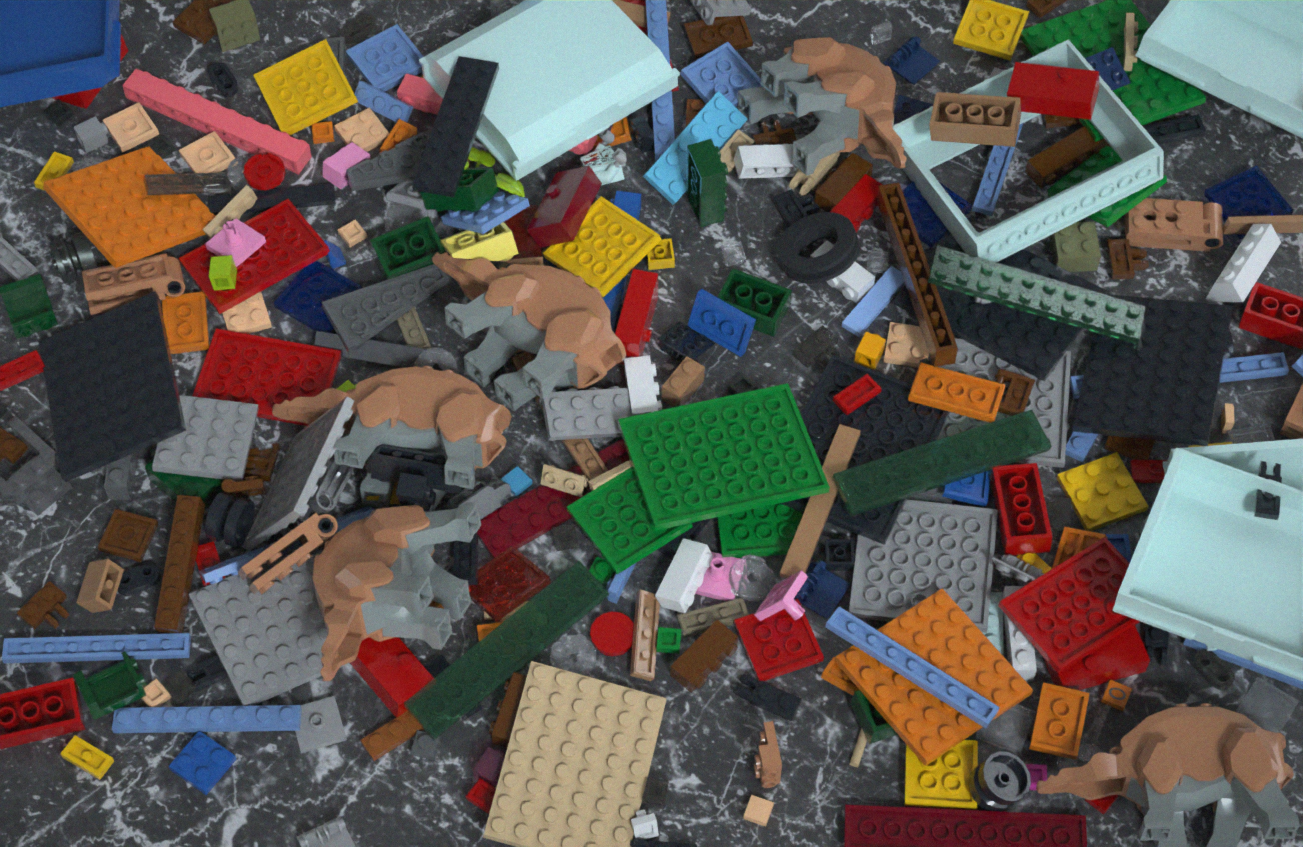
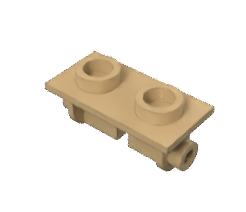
[541,464,589,497]

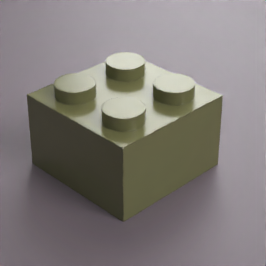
[209,0,260,52]
[1049,221,1101,272]

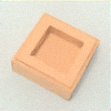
[338,220,367,247]
[1221,403,1235,434]
[141,679,171,707]
[743,795,774,827]

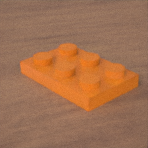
[162,292,210,354]
[1029,682,1090,760]

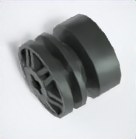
[49,232,98,284]

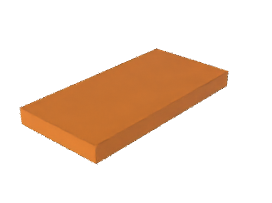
[908,362,1006,424]

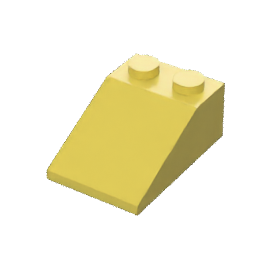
[440,222,519,261]

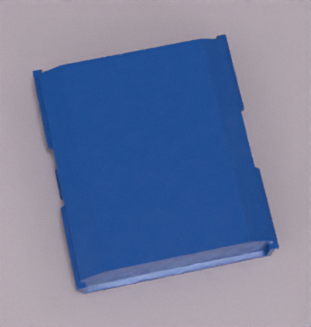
[0,0,121,107]

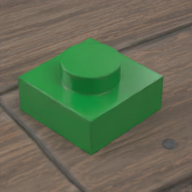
[587,557,615,587]
[657,627,682,654]

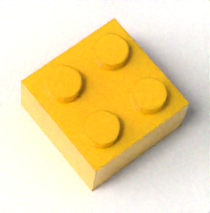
[646,238,675,270]

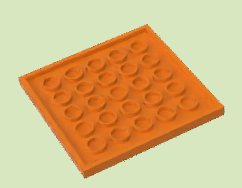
[43,146,215,268]
[835,588,1033,766]

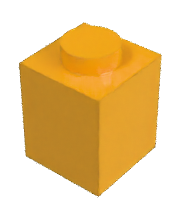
[854,332,886,370]

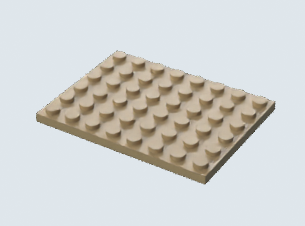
[483,661,667,847]

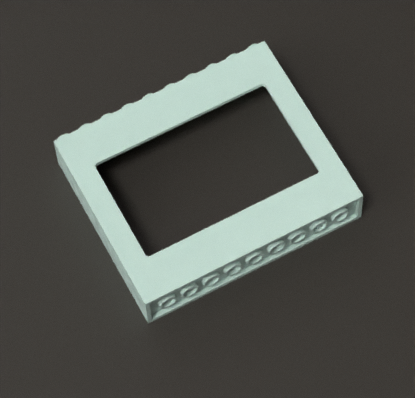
[893,40,1164,271]

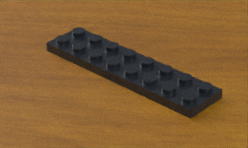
[412,56,499,197]

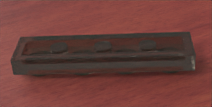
[143,172,231,195]

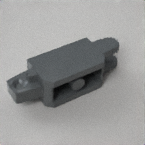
[447,479,511,520]

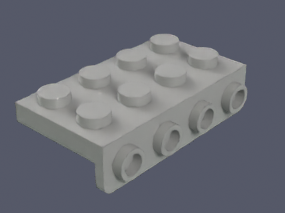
[690,0,752,25]
[539,386,632,441]

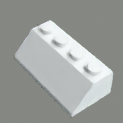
[1206,224,1281,302]

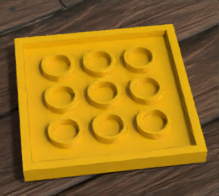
[253,39,358,135]
[543,196,662,298]

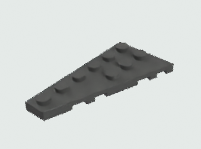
[346,129,473,191]
[322,264,449,354]

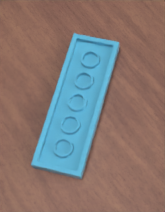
[643,91,748,205]

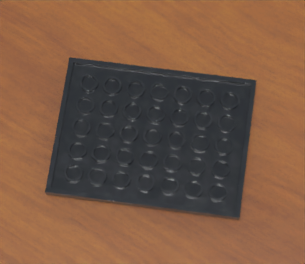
[894,223,1107,382]
[39,291,186,482]
[1073,294,1233,446]
[780,355,950,545]

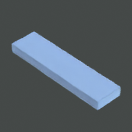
[842,266,905,337]

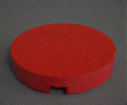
[244,153,286,190]
[590,612,634,657]

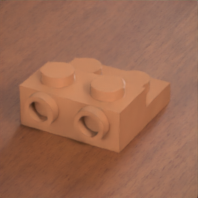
[754,721,782,788]

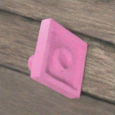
[205,218,266,267]
[695,552,745,602]
[754,570,808,621]

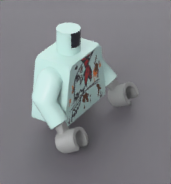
[580,129,627,185]

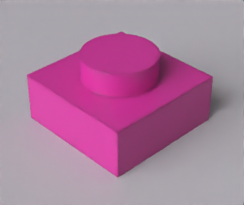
[1025,764,1047,790]

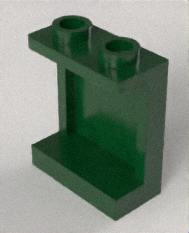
[0,274,58,339]
[73,651,147,720]

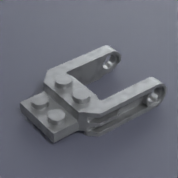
[0,416,72,516]
[280,454,354,536]

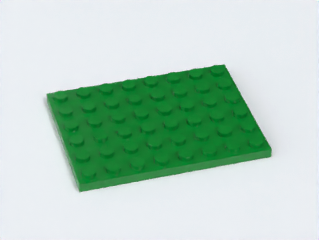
[1020,0,1206,142]
[618,383,830,531]

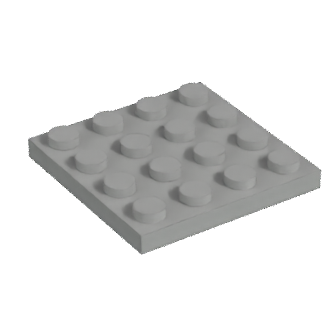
[152,395,259,482]

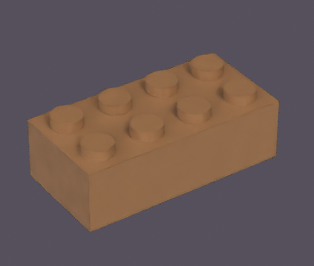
[929,92,1021,147]

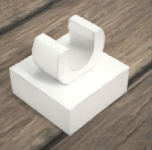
[631,809,659,840]

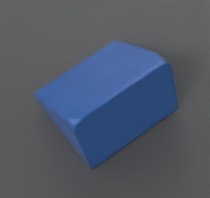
[324,240,346,269]

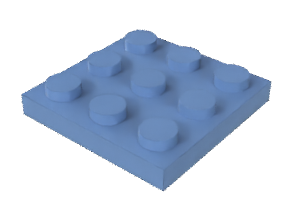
[346,24,423,92]
[680,42,763,107]
[441,192,530,234]

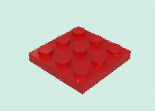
[734,599,824,682]

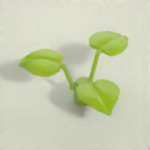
[464,147,525,197]

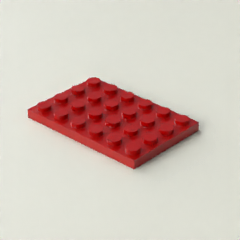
[178,199,330,314]
[192,328,341,426]
[998,537,1141,674]

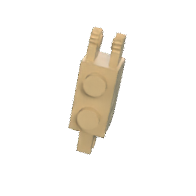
[789,152,840,196]

